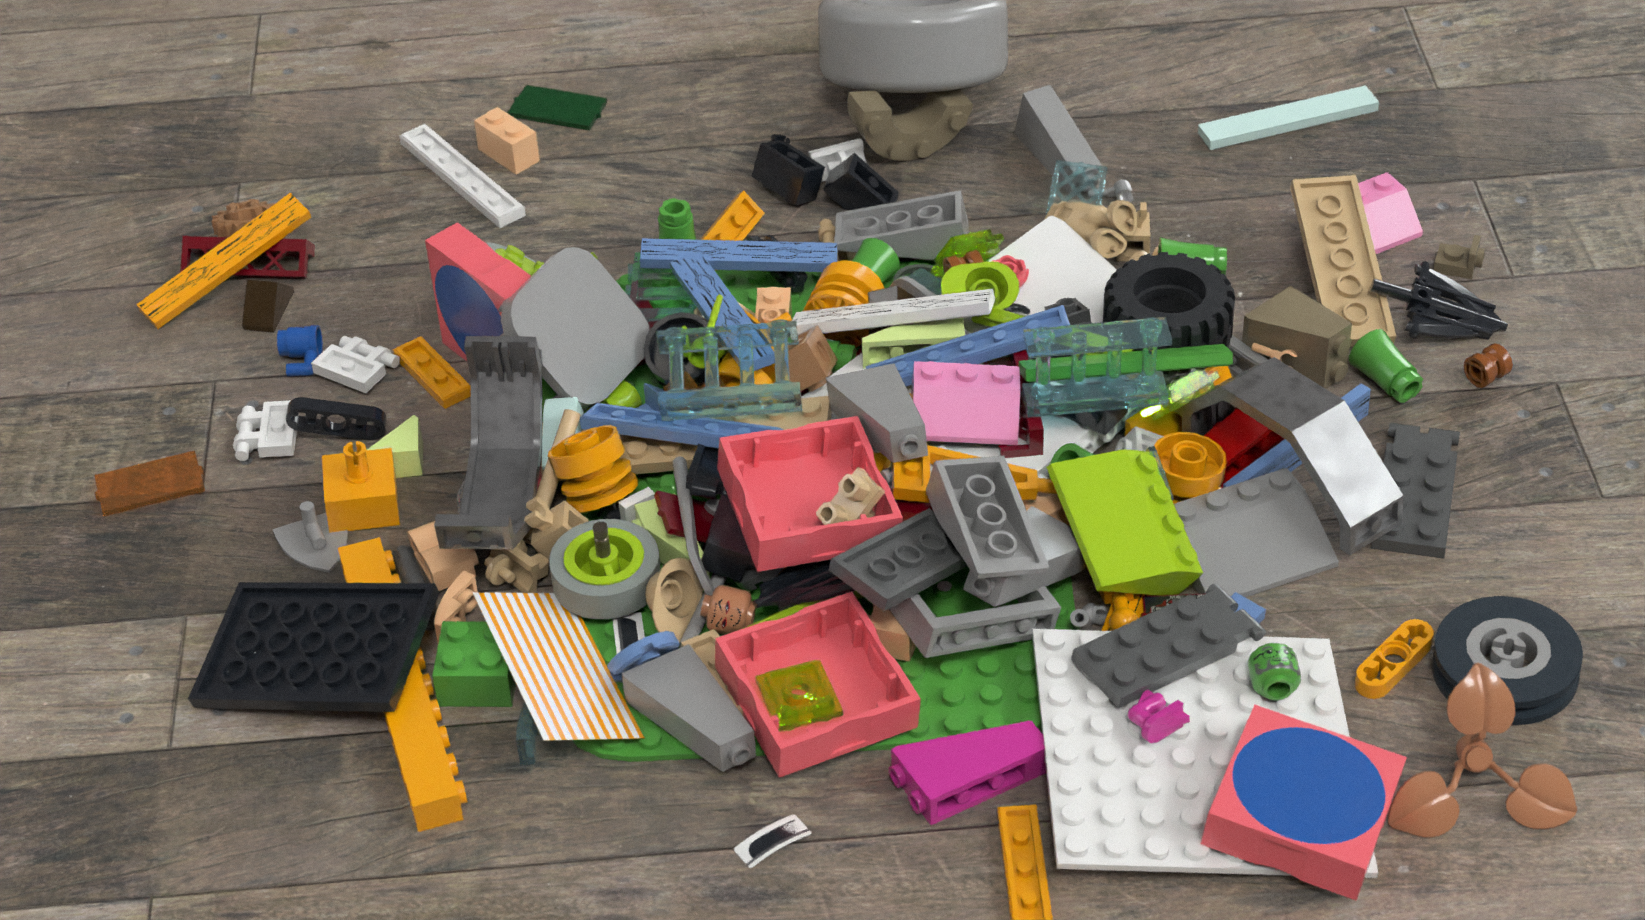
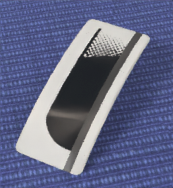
[613,612,645,654]
[734,815,811,868]

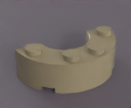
[847,89,973,161]

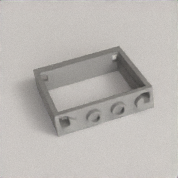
[889,586,1061,658]

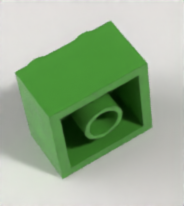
[432,621,516,707]

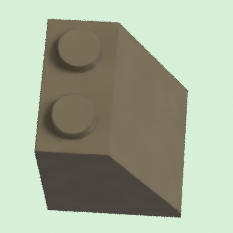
[1242,286,1352,389]

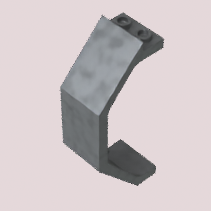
[434,336,542,549]
[1173,357,1403,555]

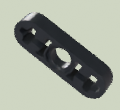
[286,397,387,440]

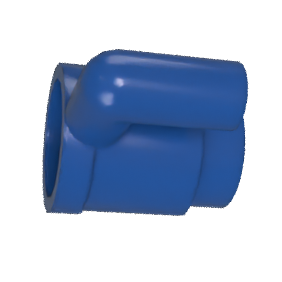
[277,325,323,377]

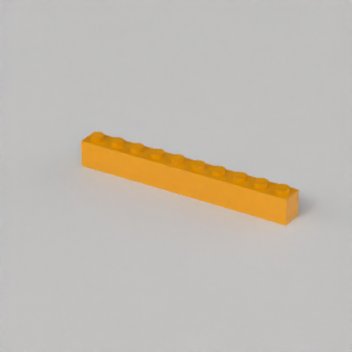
[338,537,467,832]

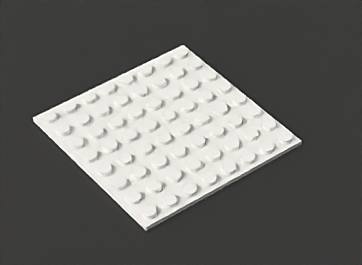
[1032,629,1378,878]

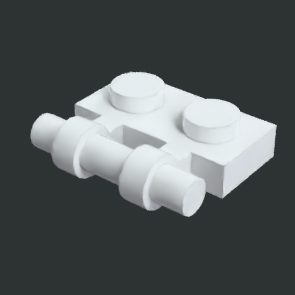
[311,336,400,393]
[233,400,297,461]

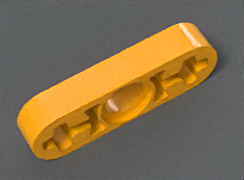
[1355,619,1434,699]

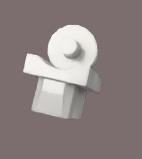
[808,138,866,182]

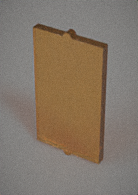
[94,450,205,516]

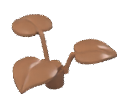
[1388,662,1577,837]

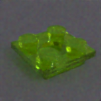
[930,229,1004,278]
[1139,368,1220,420]
[755,660,843,732]

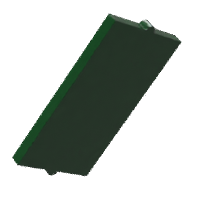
[507,85,607,131]

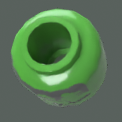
[1248,643,1301,700]

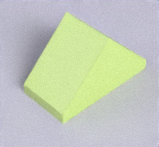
[367,415,423,478]

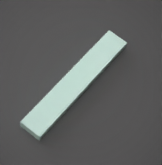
[1198,85,1379,150]

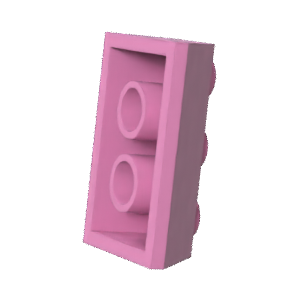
[1358,172,1423,254]
[911,361,1020,445]

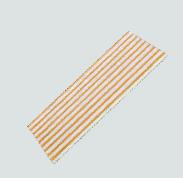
[473,593,644,741]

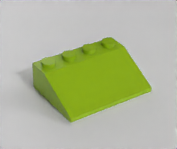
[1046,449,1204,595]

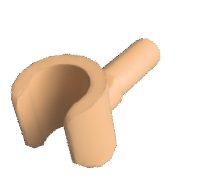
[1251,342,1298,368]

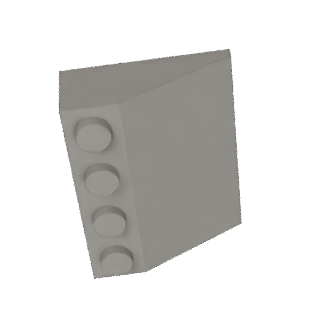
[1174,468,1339,597]

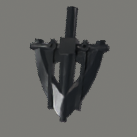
[1370,261,1508,340]
[753,560,856,611]

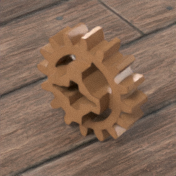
[211,199,275,237]

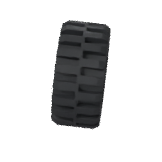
[1103,252,1235,374]

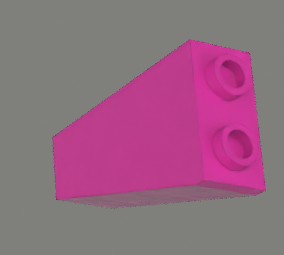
[888,721,1046,825]

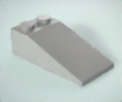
[834,190,969,261]
[926,456,1049,579]

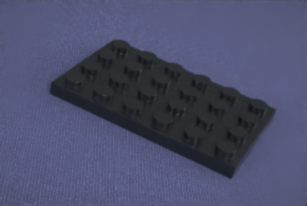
[188,582,440,712]

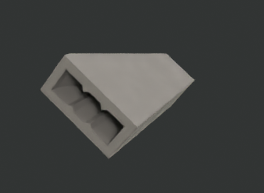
[1014,85,1102,194]
[826,363,928,463]
[963,506,1086,607]
[622,644,756,772]

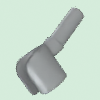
[1088,179,1133,203]

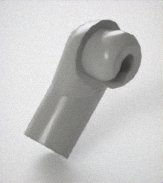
[1070,603,1107,631]

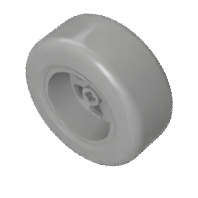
[818,0,1008,93]

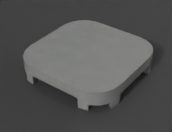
[498,247,650,411]

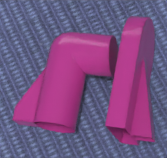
[1128,690,1190,744]

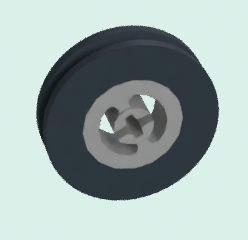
[1432,596,1583,725]

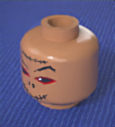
[700,585,756,635]

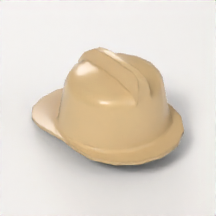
[645,557,703,642]

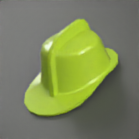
[941,262,1019,310]

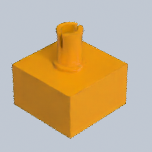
[322,441,400,533]

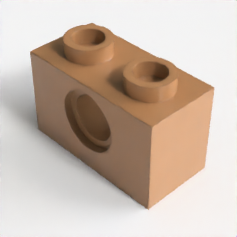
[777,325,838,393]

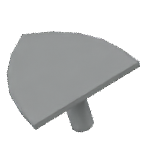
[272,501,348,573]

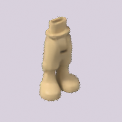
[1044,200,1137,259]

